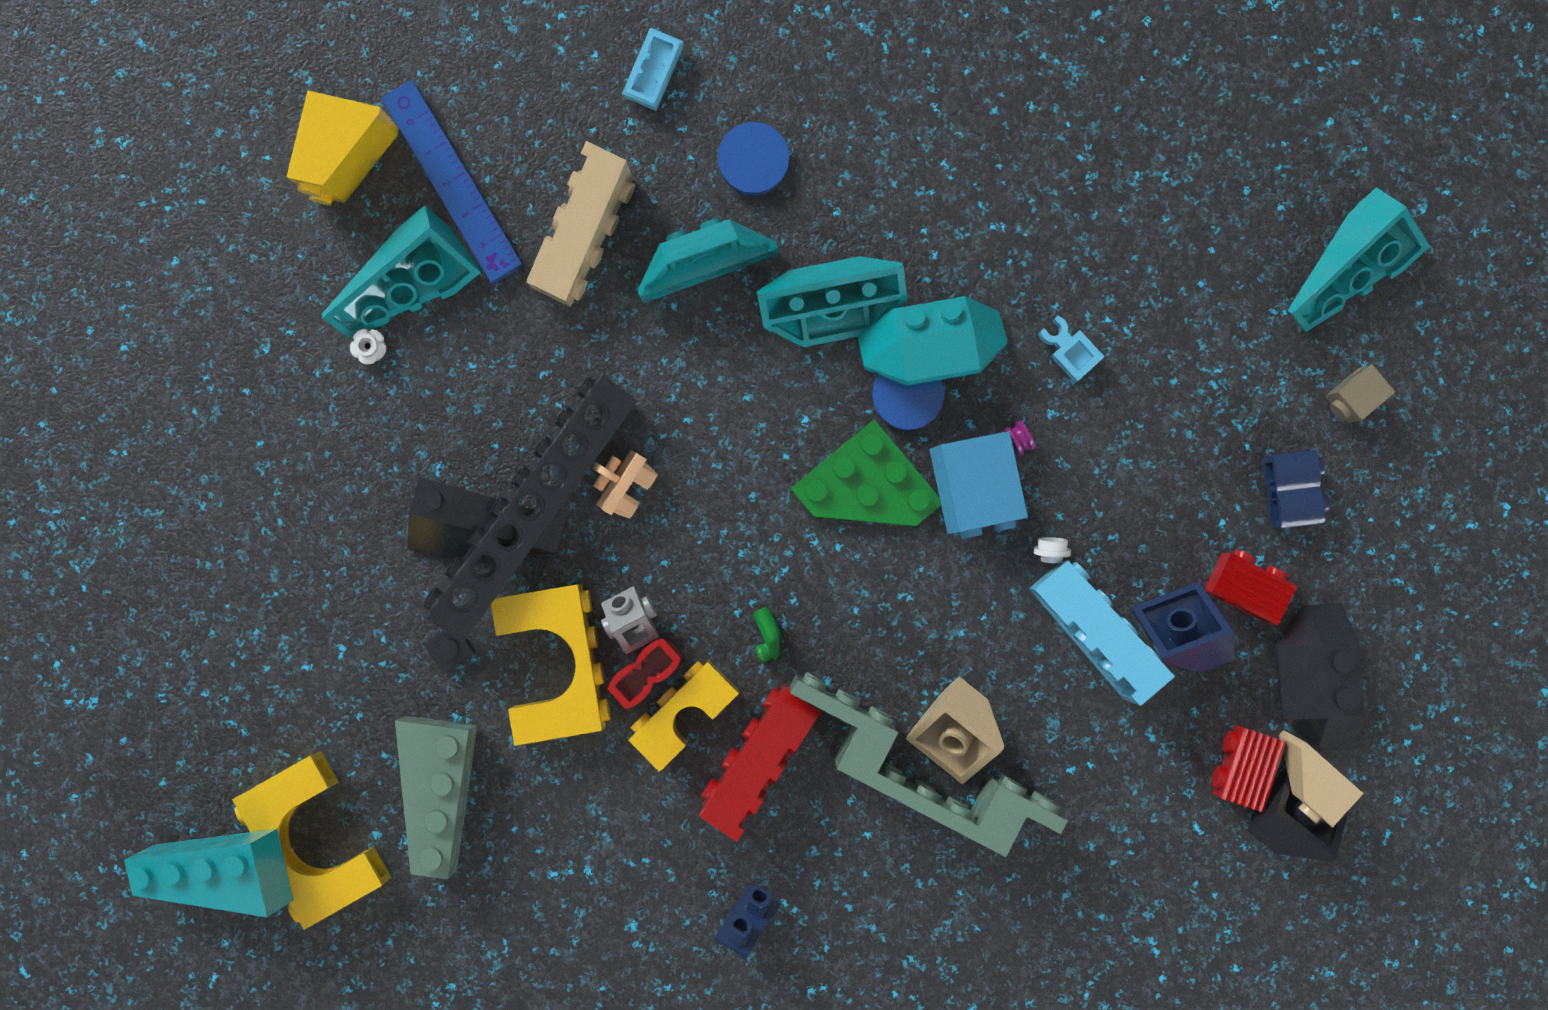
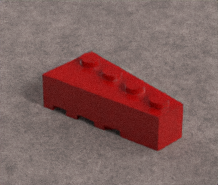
[699,683,821,842]

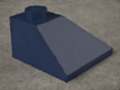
[1132,582,1235,673]

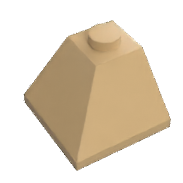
[906,677,1004,785]
[1279,730,1364,827]

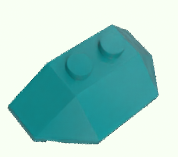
[638,218,778,303]
[757,256,908,347]
[857,296,1007,386]

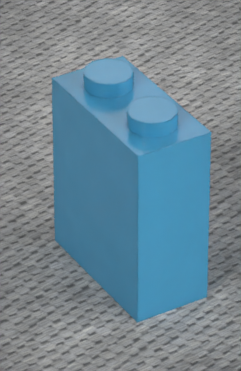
[929,431,1028,539]

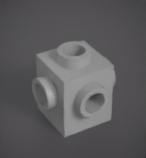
[601,586,659,654]

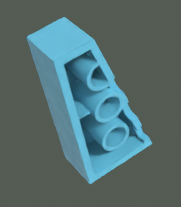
[1029,561,1175,706]

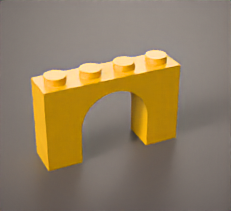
[491,584,611,746]
[232,751,392,930]

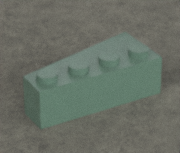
[395,716,477,879]

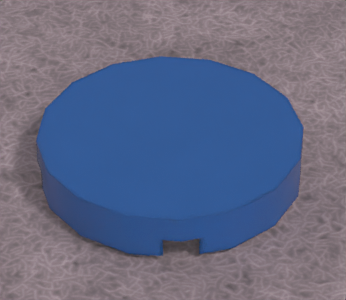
[718,122,789,196]
[871,374,945,431]

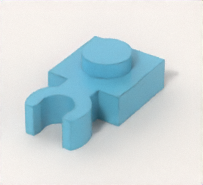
[1038,316,1104,383]

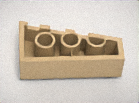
[526,141,635,307]

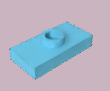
[622,28,684,111]

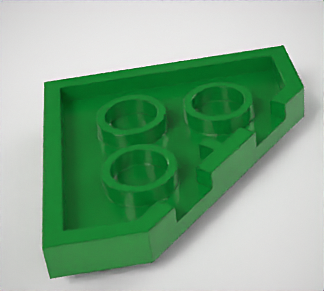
[791,419,941,526]

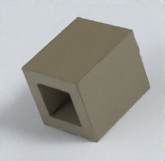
[1325,364,1395,423]

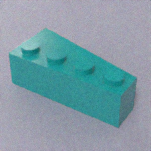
[124,829,293,917]

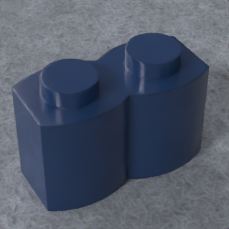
[1263,450,1329,528]

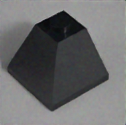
[1247,767,1348,862]

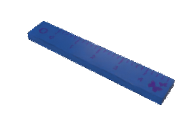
[381,80,524,284]

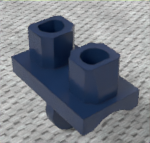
[714,884,781,960]

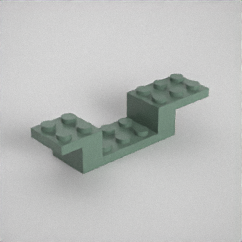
[790,672,1068,857]

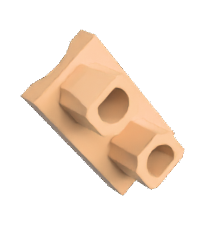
[592,449,658,519]

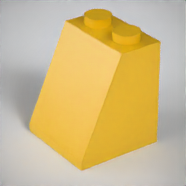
[287,90,399,206]

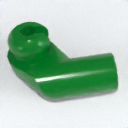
[753,607,781,663]

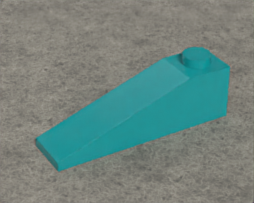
[1288,187,1430,332]
[322,205,481,339]

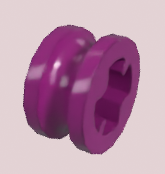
[1003,420,1036,457]

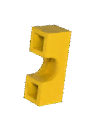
[628,660,740,772]

